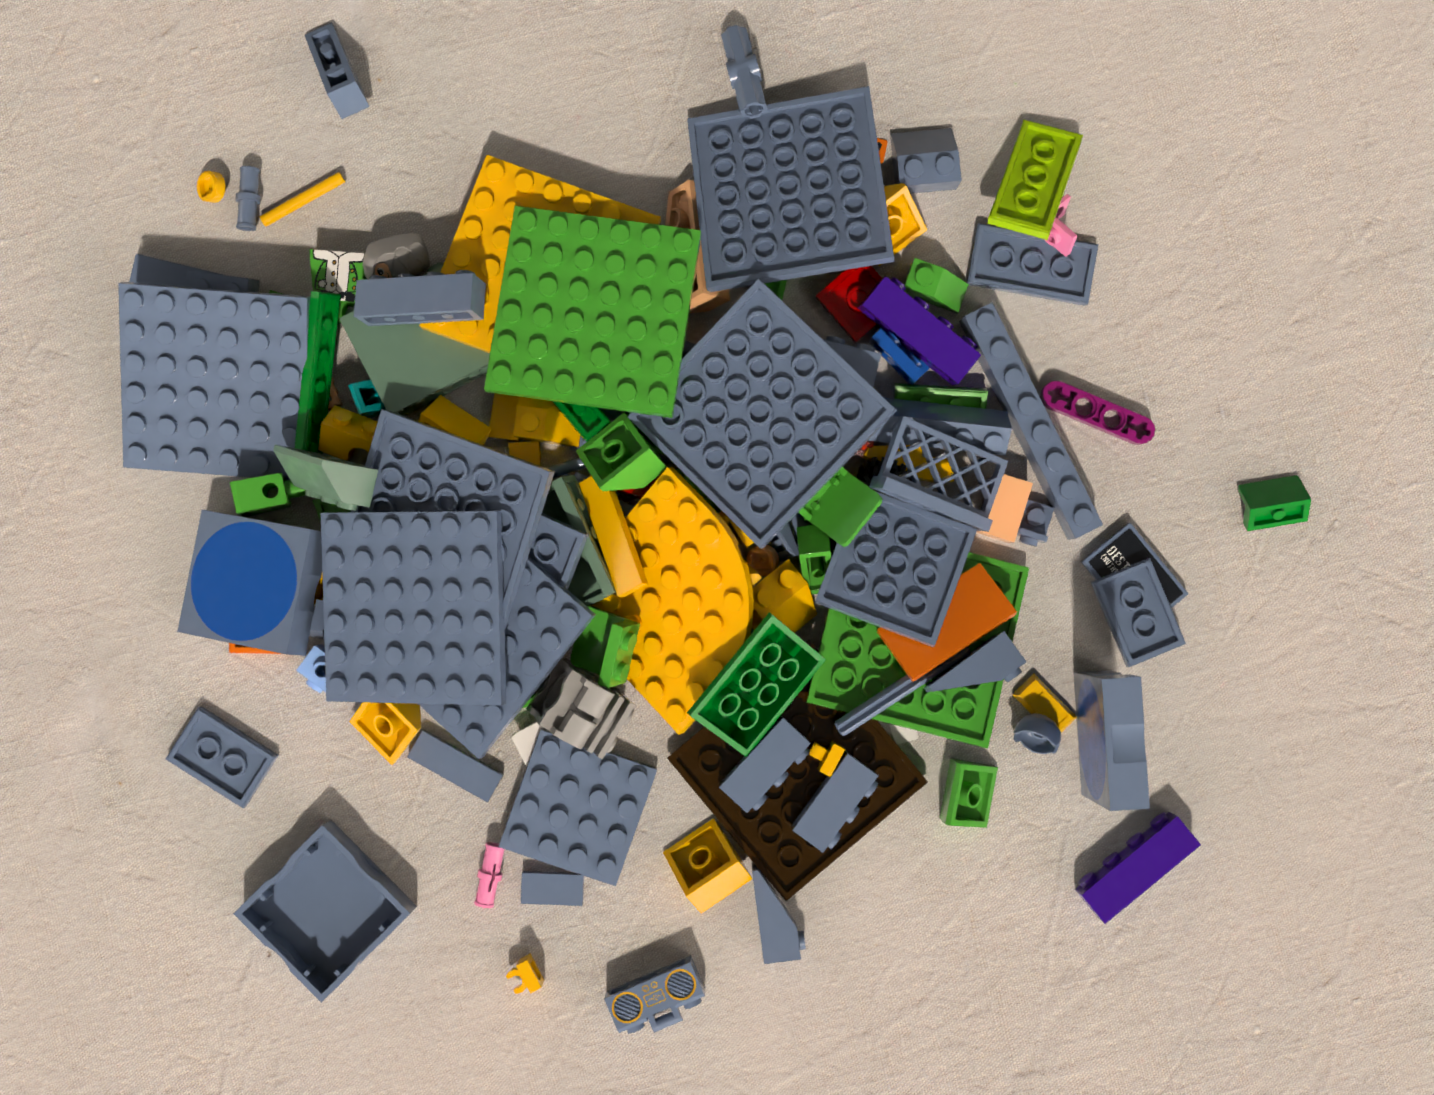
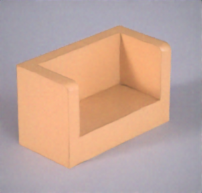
[976,474,1033,543]

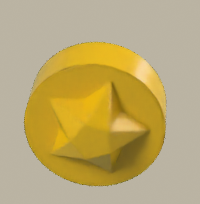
[197,171,226,203]

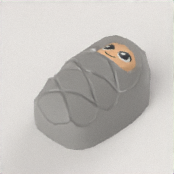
[362,233,430,279]

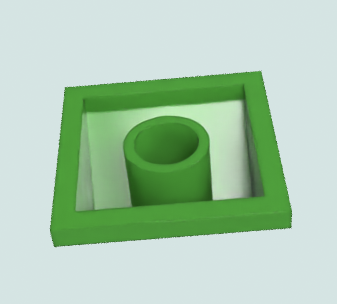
[939,758,998,828]

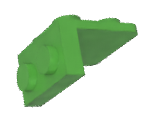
[798,467,882,547]
[570,606,640,688]

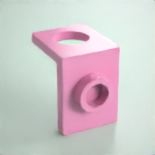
[1044,194,1077,257]

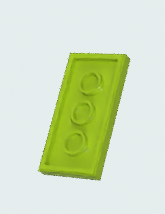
[987,120,1083,240]

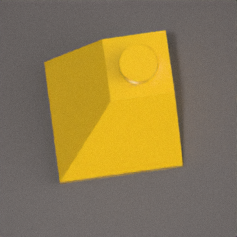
[878,183,927,266]
[513,397,580,447]
[349,702,421,765]

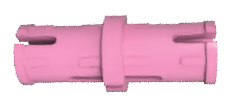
[474,842,505,908]

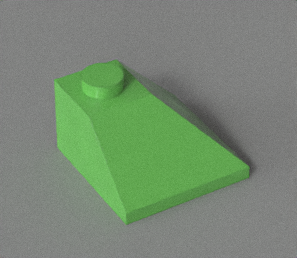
[576,412,667,491]

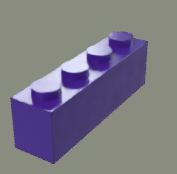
[858,276,981,386]
[1075,812,1201,924]

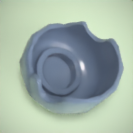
[1013,713,1061,755]

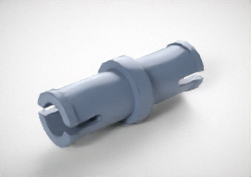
[235,166,261,231]

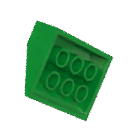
[687,612,826,757]

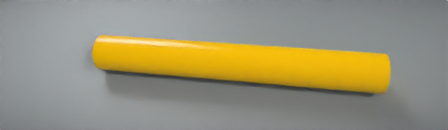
[259,172,345,227]

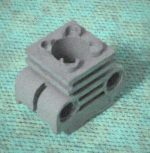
[526,658,635,759]

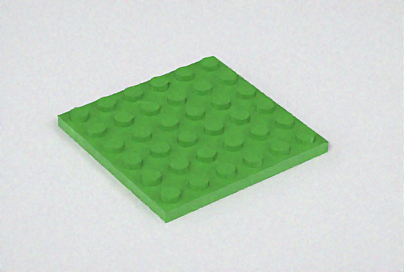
[484,206,702,418]
[806,552,1029,748]

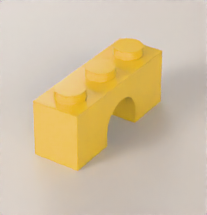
[319,405,378,460]

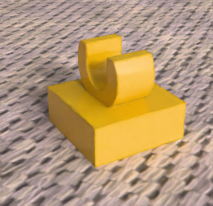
[809,741,845,777]
[506,953,545,994]

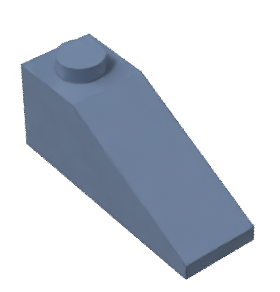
[304,22,370,119]
[923,631,1026,692]
[751,865,806,964]

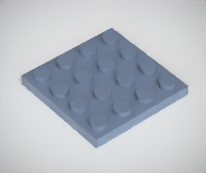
[815,491,977,647]
[499,729,657,886]

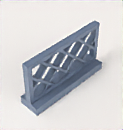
[869,416,1008,532]

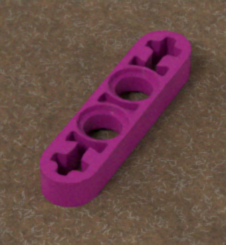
[1040,381,1155,445]

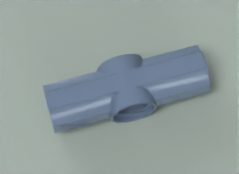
[721,25,767,119]

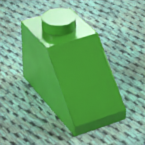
[904,258,969,314]
[796,525,832,595]

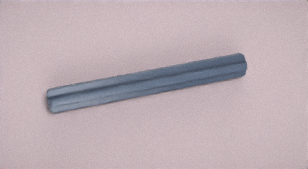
[834,647,970,736]

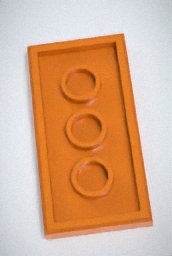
[877,563,1017,682]

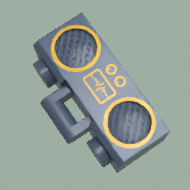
[604,955,705,1034]

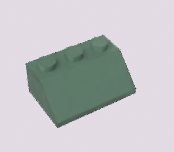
[273,444,378,511]

